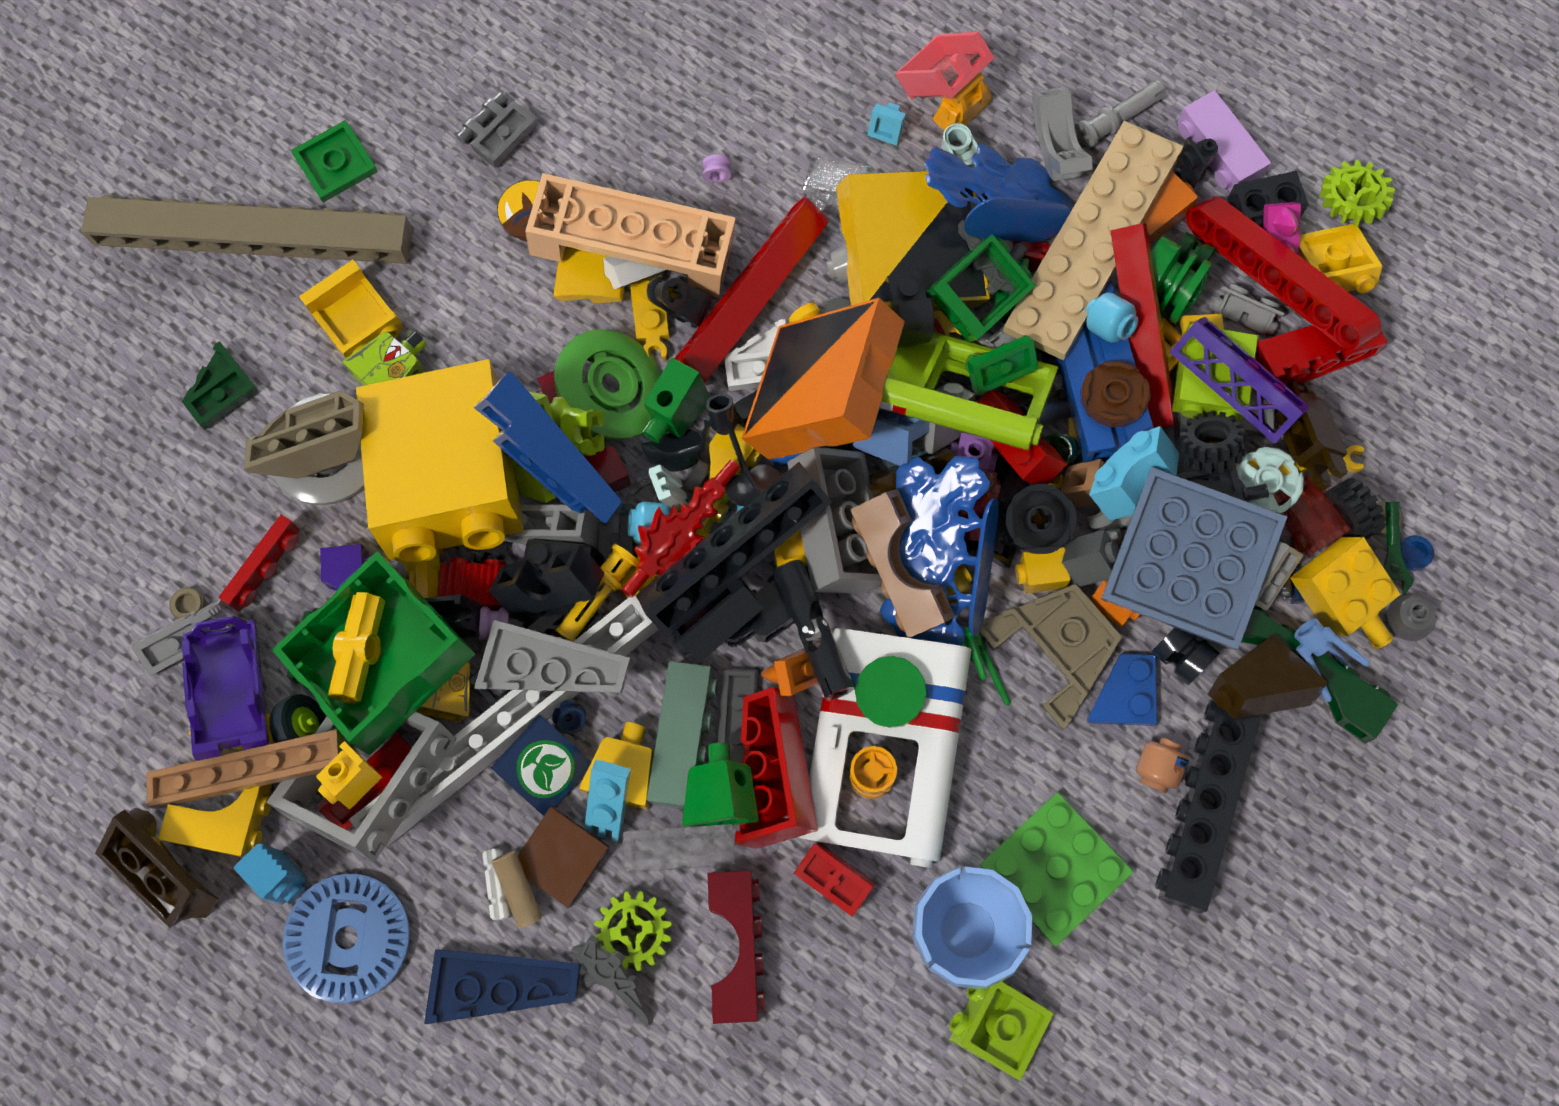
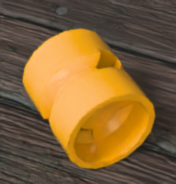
[849,746,897,799]

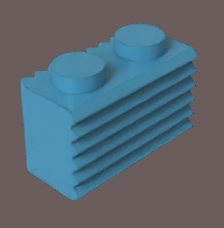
[233,844,307,905]

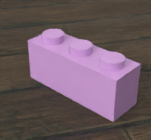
[1177,90,1271,192]

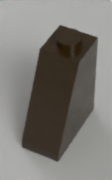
[1208,634,1328,719]

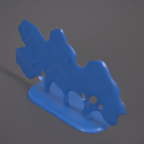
[924,142,1075,242]
[880,456,999,646]

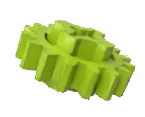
[1319,160,1395,226]
[594,891,673,972]

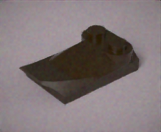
[95,808,219,928]

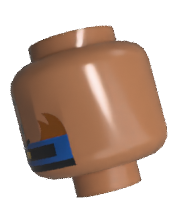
[1136,737,1189,793]

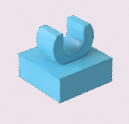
[867,102,906,146]

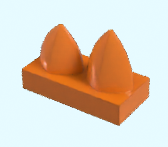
[761,642,821,696]

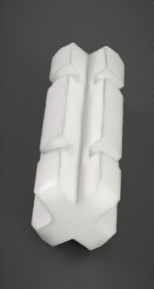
[482,848,511,920]

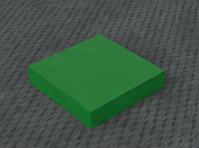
[290,120,378,203]

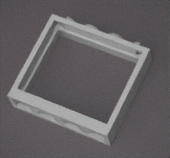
[267,712,456,863]

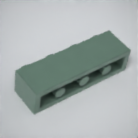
[647,661,718,810]

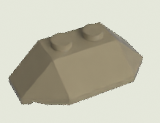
[244,390,364,479]

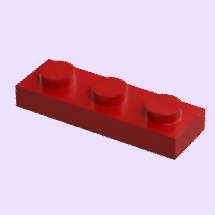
[218,514,301,612]
[316,733,412,830]

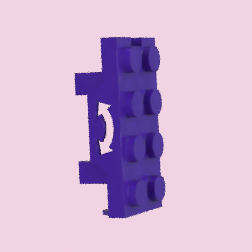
[182,616,269,761]

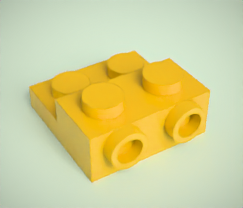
[1299,224,1382,293]

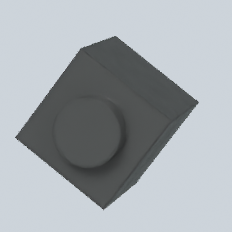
[1062,529,1120,587]

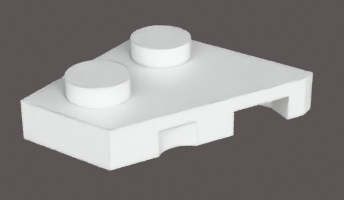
[724,319,786,391]

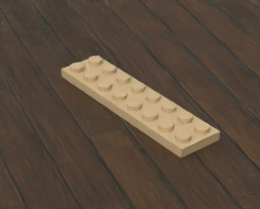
[1003,121,1184,361]

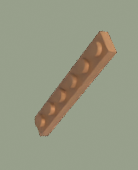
[146,729,345,809]

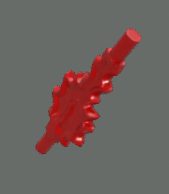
[622,460,740,598]

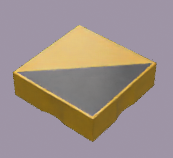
[836,171,990,311]

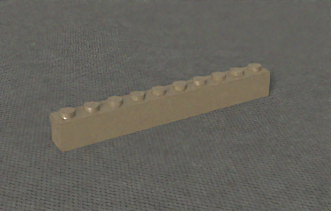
[81,195,413,264]

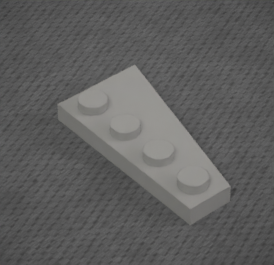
[474,620,632,693]

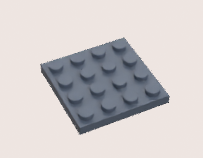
[1101,467,1287,650]

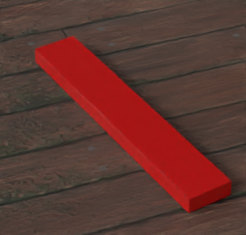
[1110,223,1177,428]

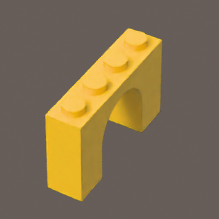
[158,713,275,858]

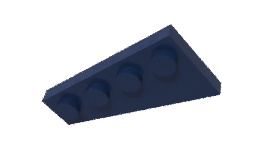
[424,949,581,1024]

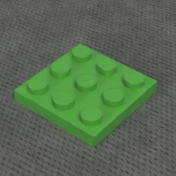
[979,792,1134,947]

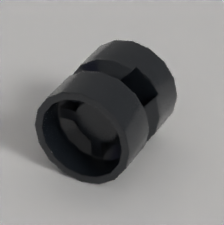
[1152,627,1220,685]

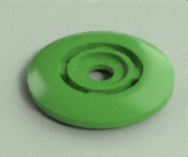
[554,329,662,440]

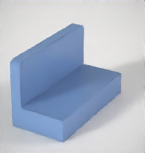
[853,408,930,466]

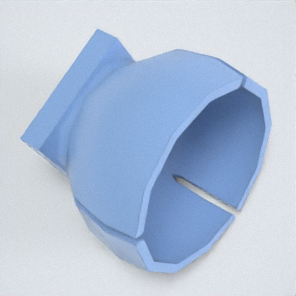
[912,866,1032,990]

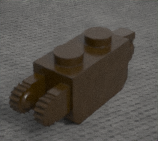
[1275,380,1348,490]

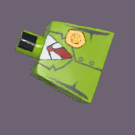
[343,331,427,386]

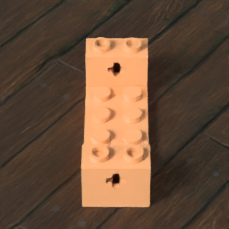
[525,173,736,299]

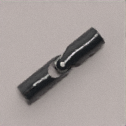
[773,560,855,701]

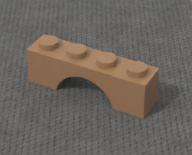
[850,489,955,638]

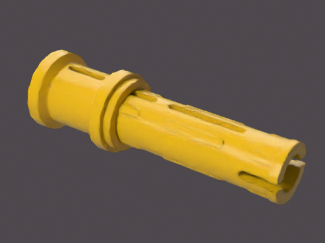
[555,544,639,641]

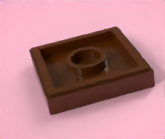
[515,807,610,908]

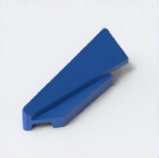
[474,372,621,523]

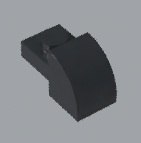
[885,270,934,348]

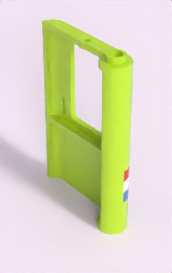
[879,332,1058,450]

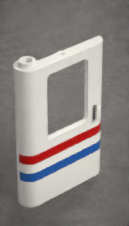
[799,628,972,868]

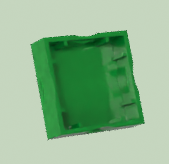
[272,551,475,755]

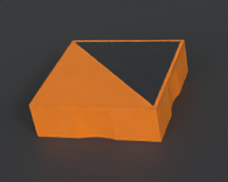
[741,298,905,460]

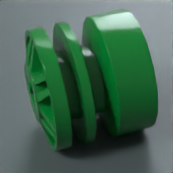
[1151,236,1213,324]

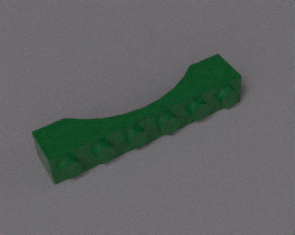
[1241,605,1398,744]

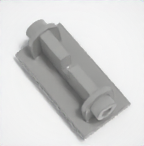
[1212,284,1284,336]

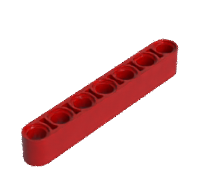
[674,196,829,383]
[1185,196,1381,350]

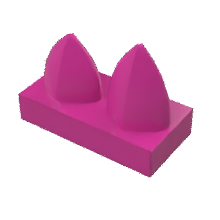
[1263,202,1301,255]

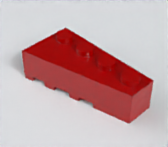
[1252,325,1388,399]
[735,687,818,849]

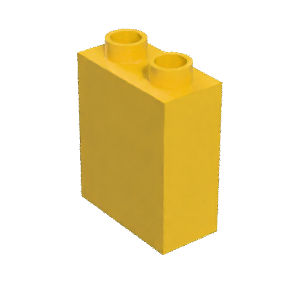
[356,359,524,564]

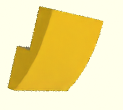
[553,246,625,304]

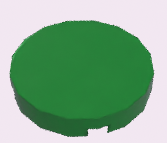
[855,656,927,728]

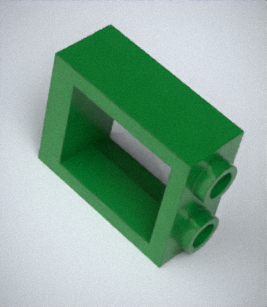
[925,234,1036,342]

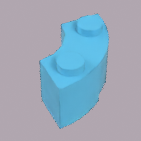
[1090,426,1179,521]

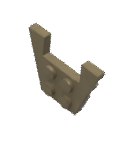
[980,584,1122,730]

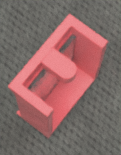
[895,31,995,100]

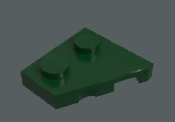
[182,341,258,430]

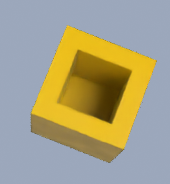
[1015,547,1070,594]

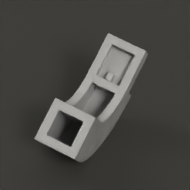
[1032,87,1093,181]

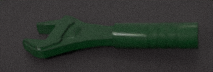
[1383,502,1413,594]

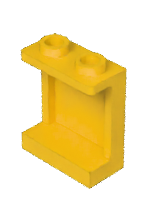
[299,259,404,359]

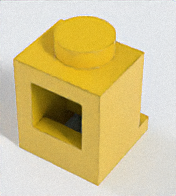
[316,741,382,809]

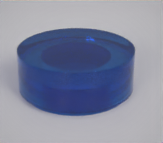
[1401,535,1434,571]

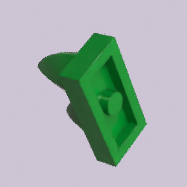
[965,335,1038,395]

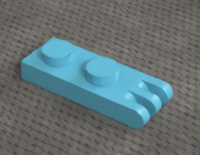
[584,759,631,843]

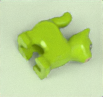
[550,397,604,455]

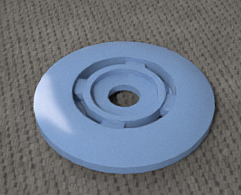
[283,874,410,1003]

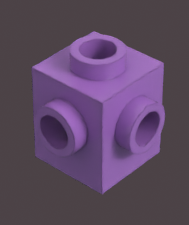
[950,433,998,475]

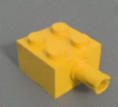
[1290,537,1400,649]

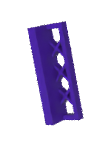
[1170,317,1310,443]

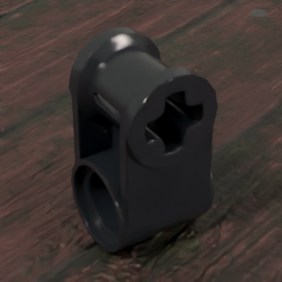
[646,276,713,329]

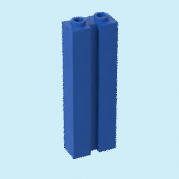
[1056,279,1153,462]

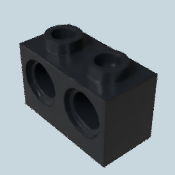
[1227,171,1309,228]

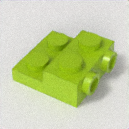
[949,981,1054,1081]

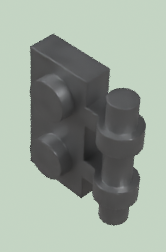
[456,92,538,168]

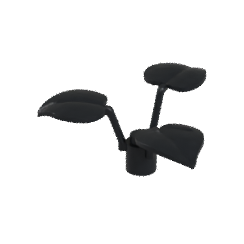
[641,391,781,507]

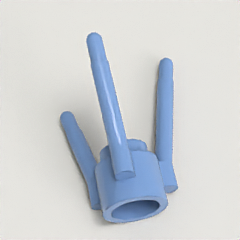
[1294,619,1370,702]

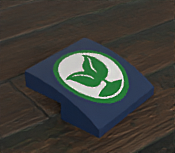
[490,715,591,816]

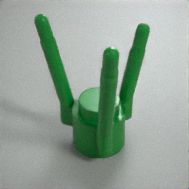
[962,627,1011,706]

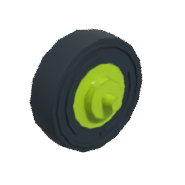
[269,694,327,743]

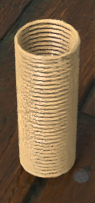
[491,851,542,928]

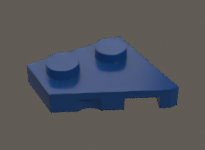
[1087,654,1157,726]

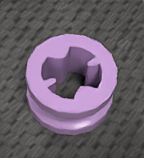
[702,155,731,182]

